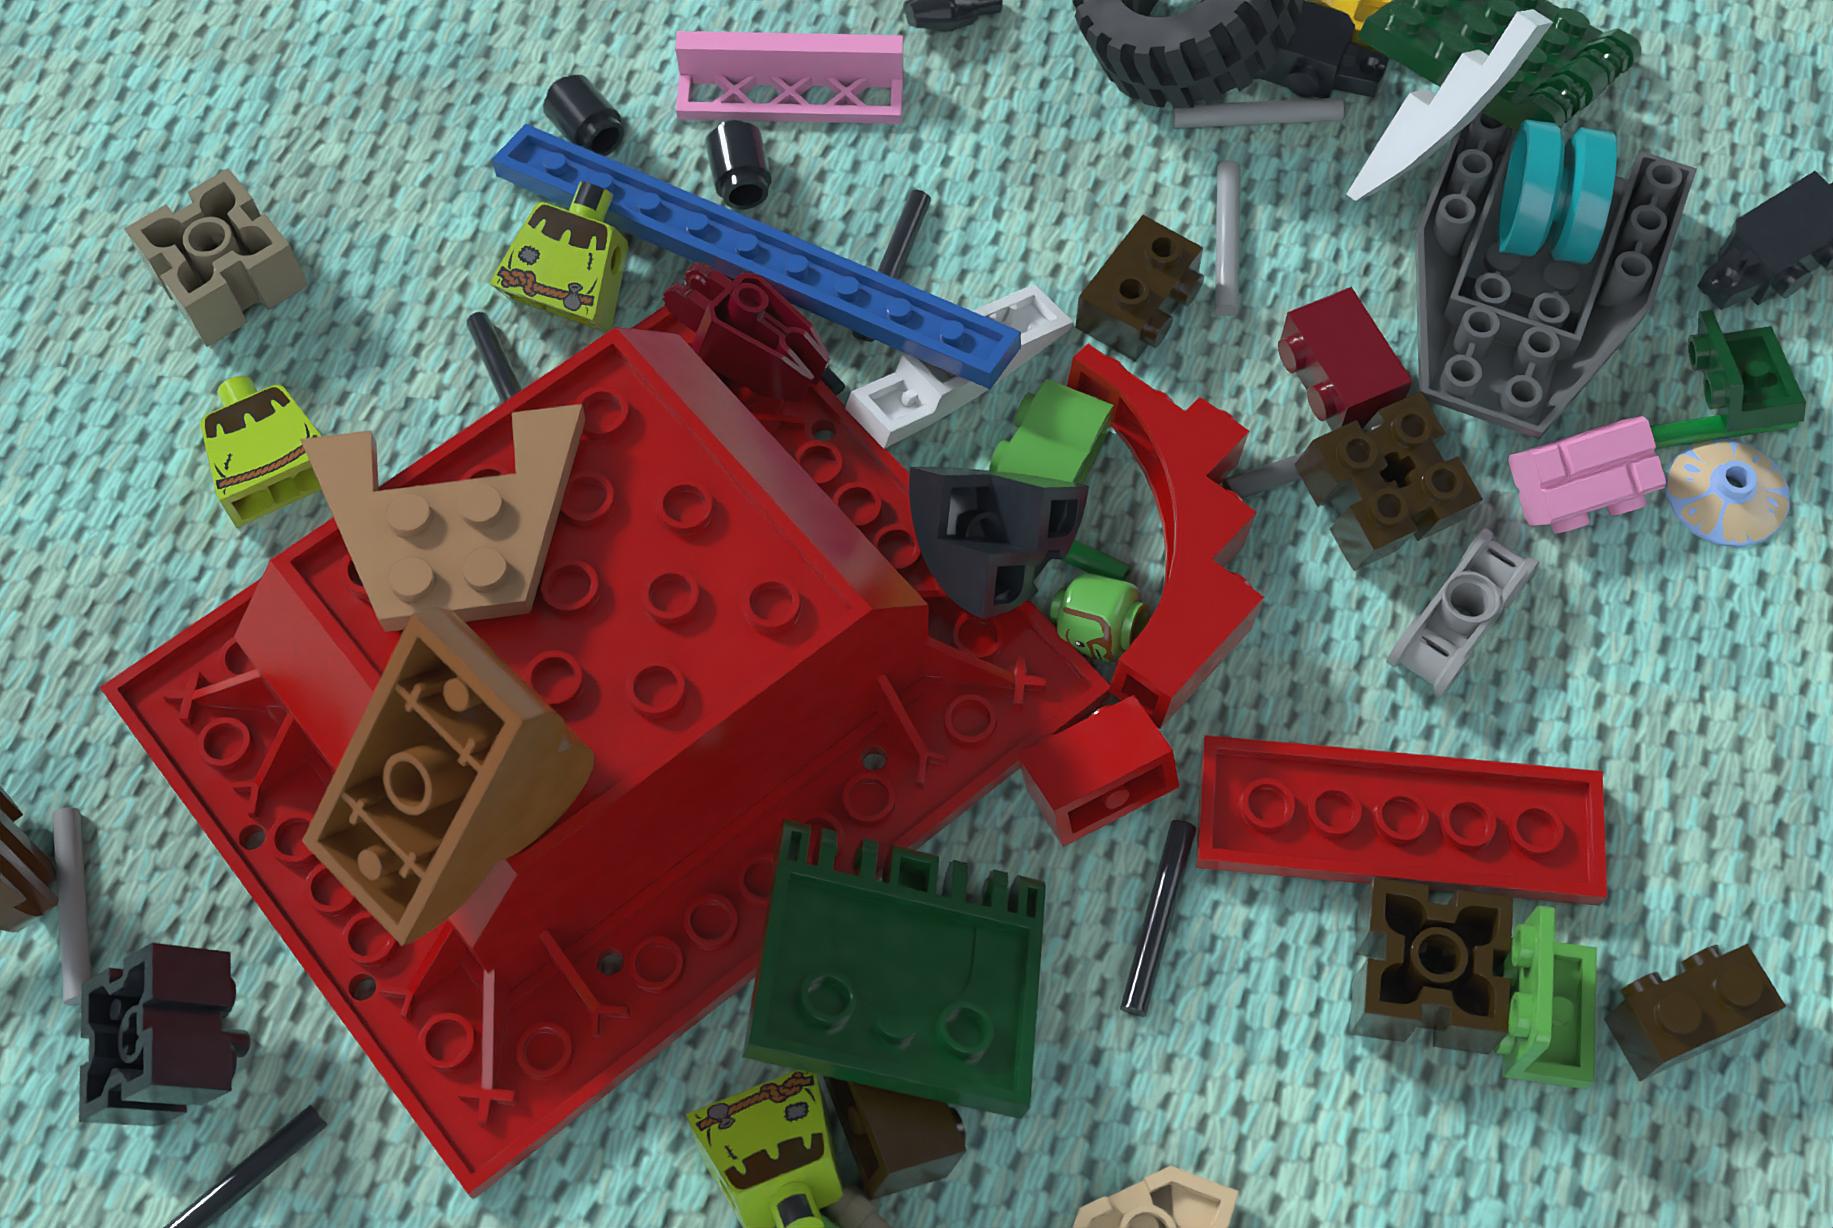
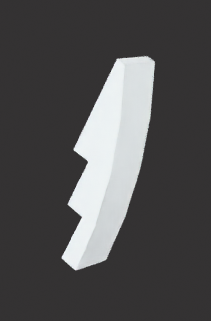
[1346,9,1553,201]
[845,284,1073,449]

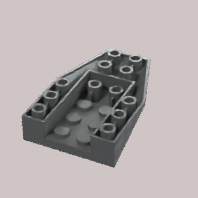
[1415,111,1697,439]

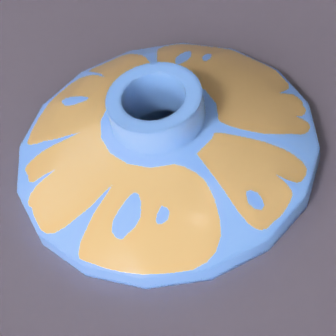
[1666,439,1790,547]

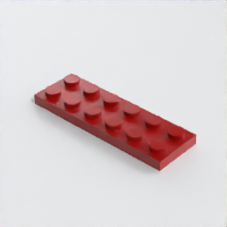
[1196,735,1607,906]

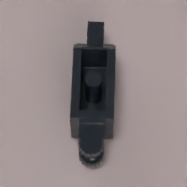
[1200,0,1389,99]
[1697,171,1833,310]

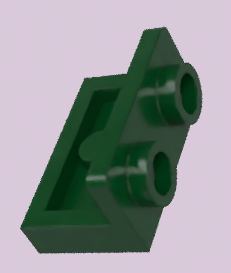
[1688,309,1806,433]

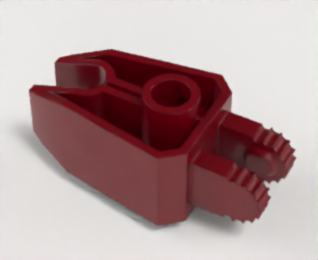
[662,261,831,402]

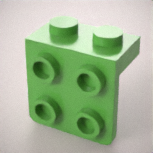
[1493,906,1597,1089]

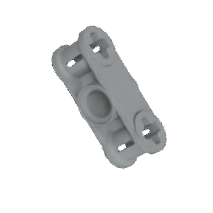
[1386,527,1539,698]

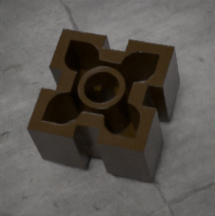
[1295,391,1483,571]
[1349,878,1513,1055]

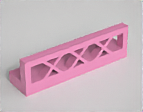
[675,31,904,124]

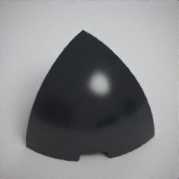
[909,467,1089,618]

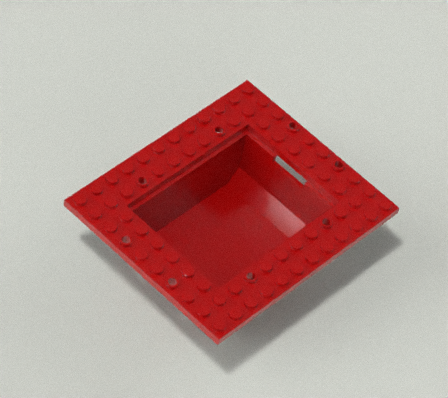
[99,306,1111,1200]

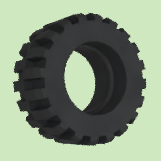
[1072,0,1303,109]

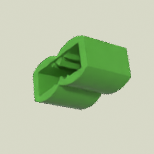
[989,379,1114,485]

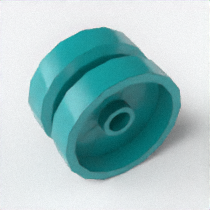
[1497,119,1617,265]

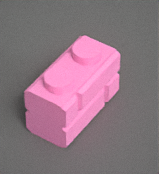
[1508,416,1666,534]

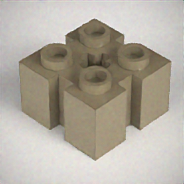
[124,168,309,347]

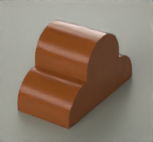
[302,607,594,946]

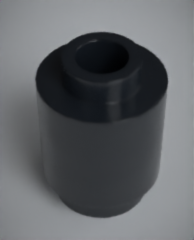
[543,74,624,157]
[705,120,772,210]

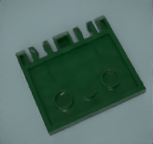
[1357,0,1642,132]
[742,819,1046,1119]

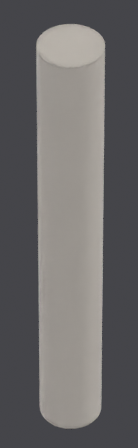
[1172,98,1344,128]
[1215,160,1241,316]
[52,807,92,1006]

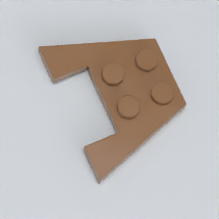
[300,404,586,632]

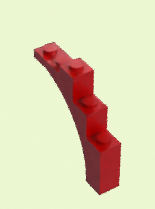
[1066,343,1264,730]

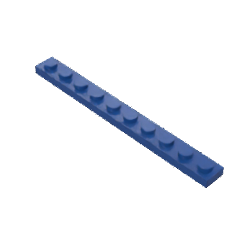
[491,123,1021,390]

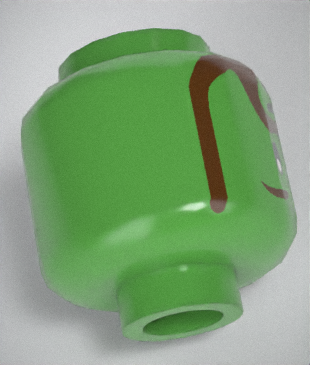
[1050,573,1150,663]

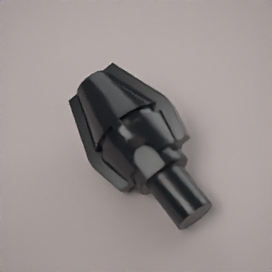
[903,0,1003,32]

